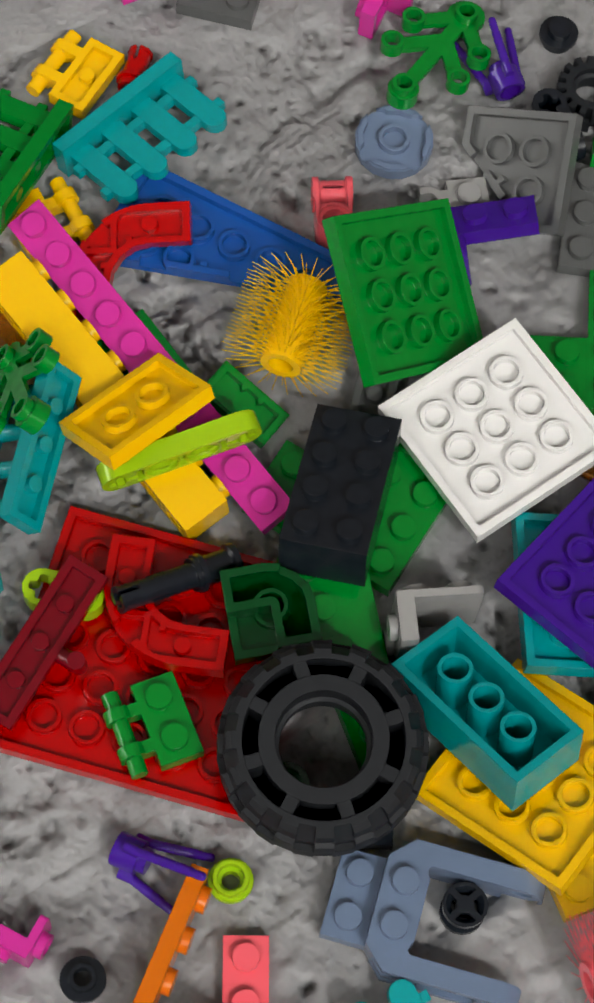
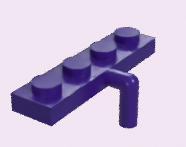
[451,195,540,286]

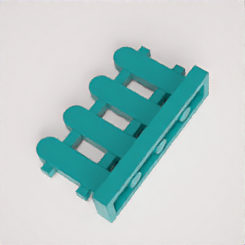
[52,51,227,204]

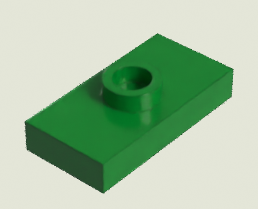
[207,360,289,449]

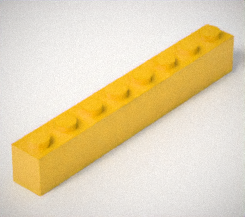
[0,251,230,540]

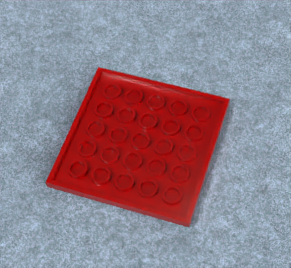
[0,506,276,822]

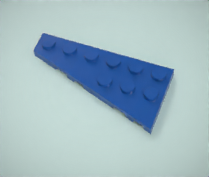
[114,171,342,304]

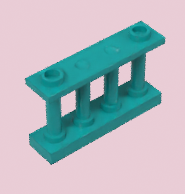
[0,362,82,535]

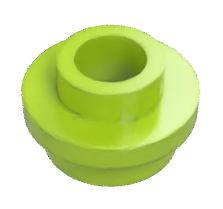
[208,858,254,904]

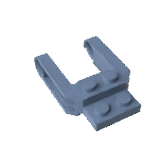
[319,839,546,1003]

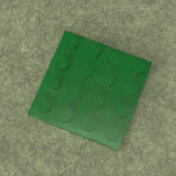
[322,198,483,388]

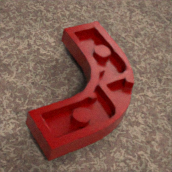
[72,201,193,322]
[104,534,230,678]

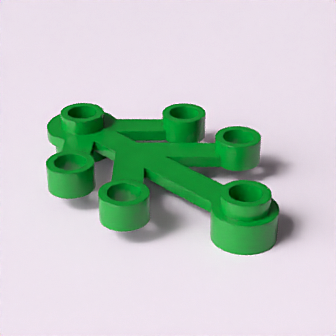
[380,1,491,110]
[0,328,60,435]

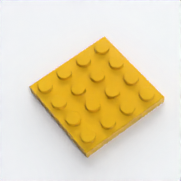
[416,658,594,896]

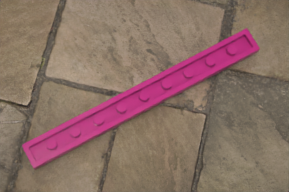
[7,199,290,535]

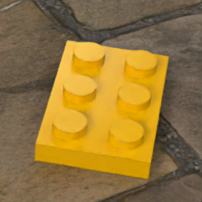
[58,353,215,470]

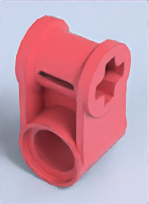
[311,176,353,249]

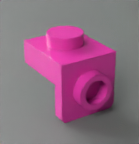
[355,0,413,40]
[0,914,54,968]

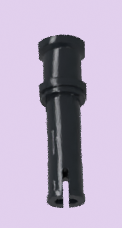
[111,543,244,614]

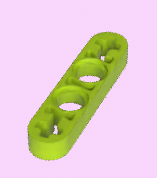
[95,409,262,491]

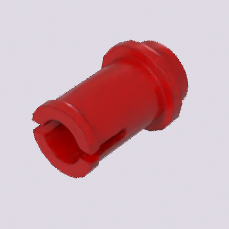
[116,45,153,91]

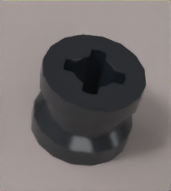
[439,882,488,935]

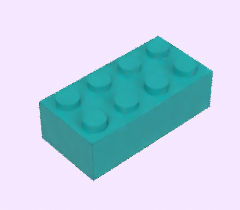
[391,616,584,811]

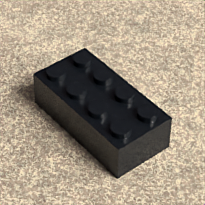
[278,404,402,587]

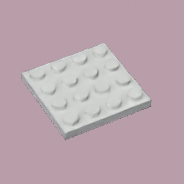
[378,318,594,543]

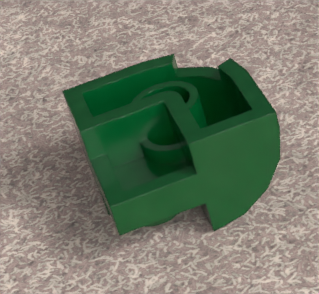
[219,563,323,665]

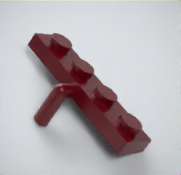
[0,554,109,731]

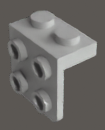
[382,581,484,663]

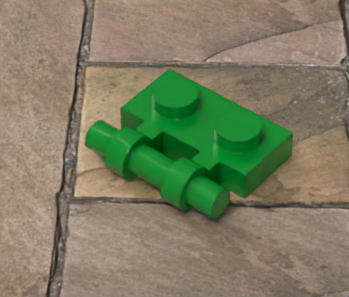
[101,671,204,780]

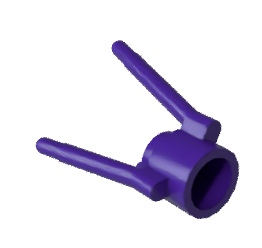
[454,17,525,101]
[108,831,215,915]

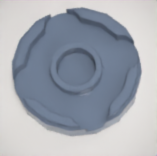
[355,105,434,179]

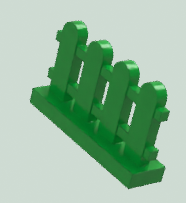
[0,88,74,235]

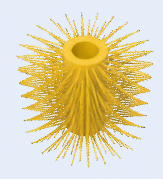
[221,252,352,397]

